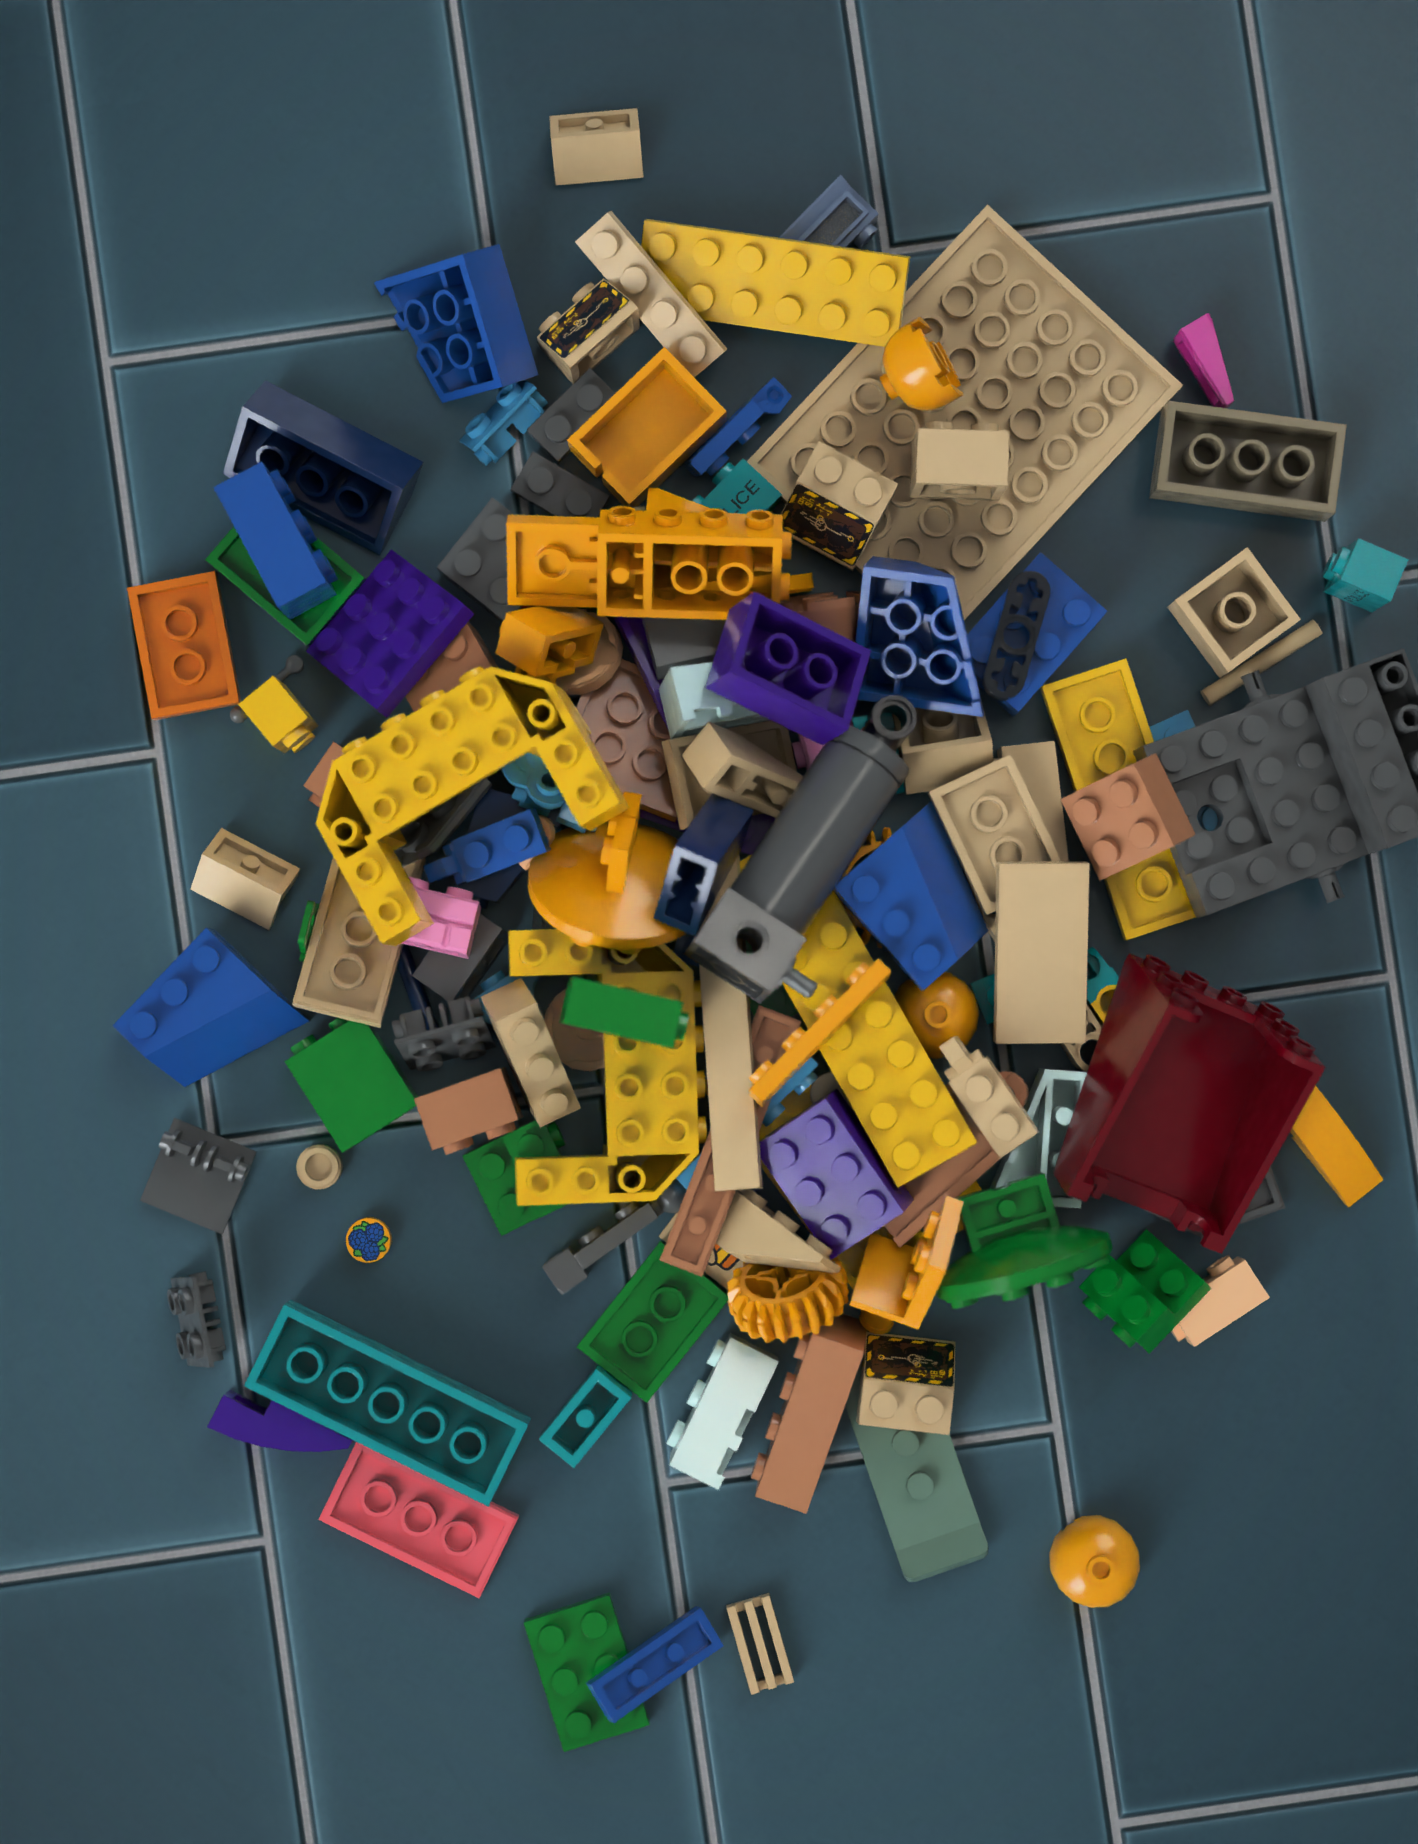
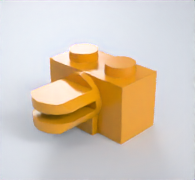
[495,606,604,684]

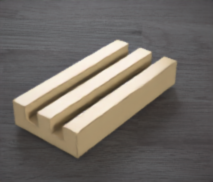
[726,1593,794,1695]

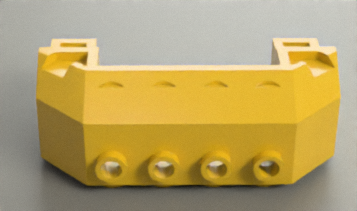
[316,666,630,946]
[508,929,707,1206]

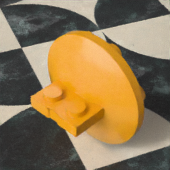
[528,791,686,954]

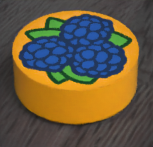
[346,1217,392,1263]

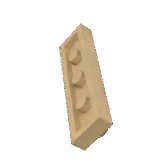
[575,211,727,378]

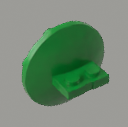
[936,1172,1113,1309]

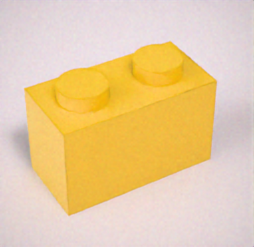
[238,675,319,754]

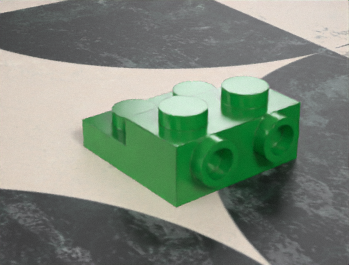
[462,1120,568,1236]
[1079,1229,1212,1354]

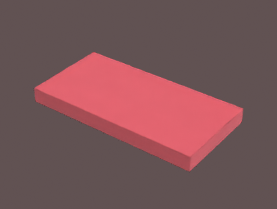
[318,1442,519,1598]

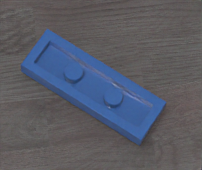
[586,1606,724,1723]

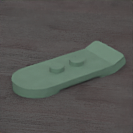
[845,1363,989,1582]

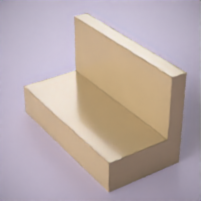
[549,108,644,186]
[191,828,300,930]

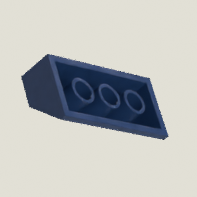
[223,380,423,555]

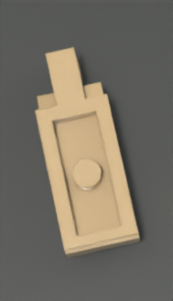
[939,1036,1039,1158]

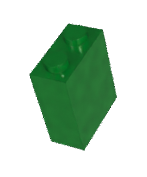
[559,977,689,1048]
[284,1018,418,1153]

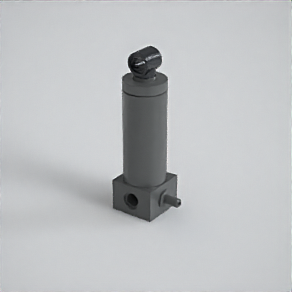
[684,695,917,1004]

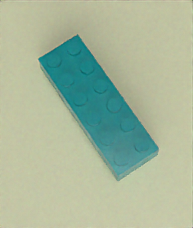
[244,1300,531,1506]

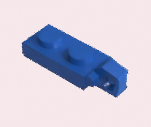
[685,377,792,477]
[423,808,552,885]

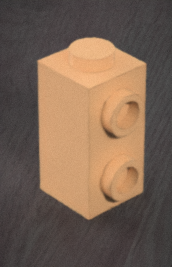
[1171,1255,1270,1347]

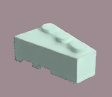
[659,662,769,739]
[990,1068,1087,1208]
[666,1333,779,1490]

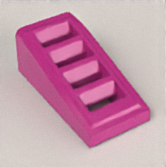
[1173,313,1234,409]

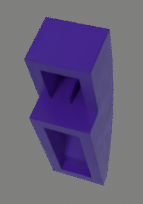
[207,1390,354,1452]

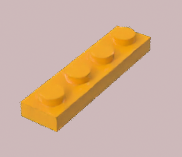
[749,958,891,1107]

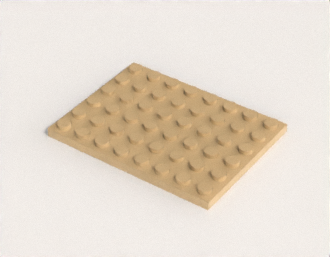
[747,204,1183,621]

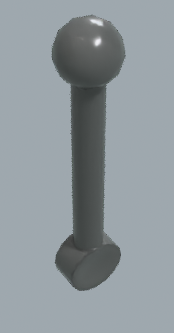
[230,655,304,723]

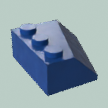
[374,244,538,403]
[855,556,984,717]
[833,801,988,990]
[112,928,310,1087]

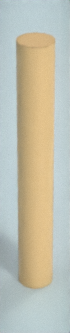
[1200,619,1322,706]

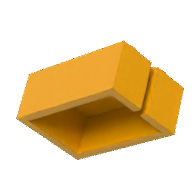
[567,347,727,508]

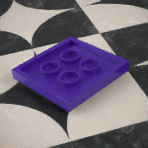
[306,549,474,718]

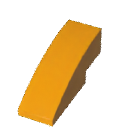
[1290,1086,1384,1207]

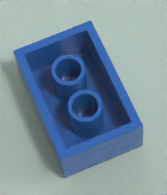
[213,462,338,620]
[967,552,1108,717]

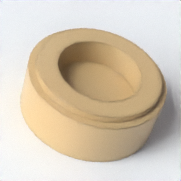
[296,1144,343,1189]

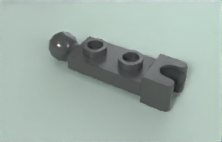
[542,1179,687,1295]

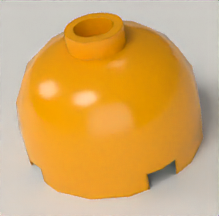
[880,317,963,410]
[894,972,979,1059]
[1049,1515,1140,1608]

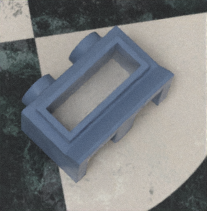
[779,175,879,249]

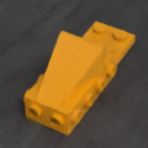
[506,488,792,620]

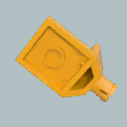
[849,1196,964,1334]

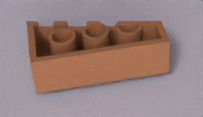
[751,1314,866,1514]

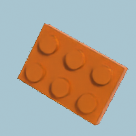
[127,571,241,720]

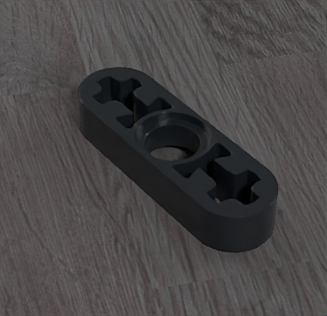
[982,571,1050,701]

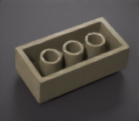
[1149,401,1347,522]

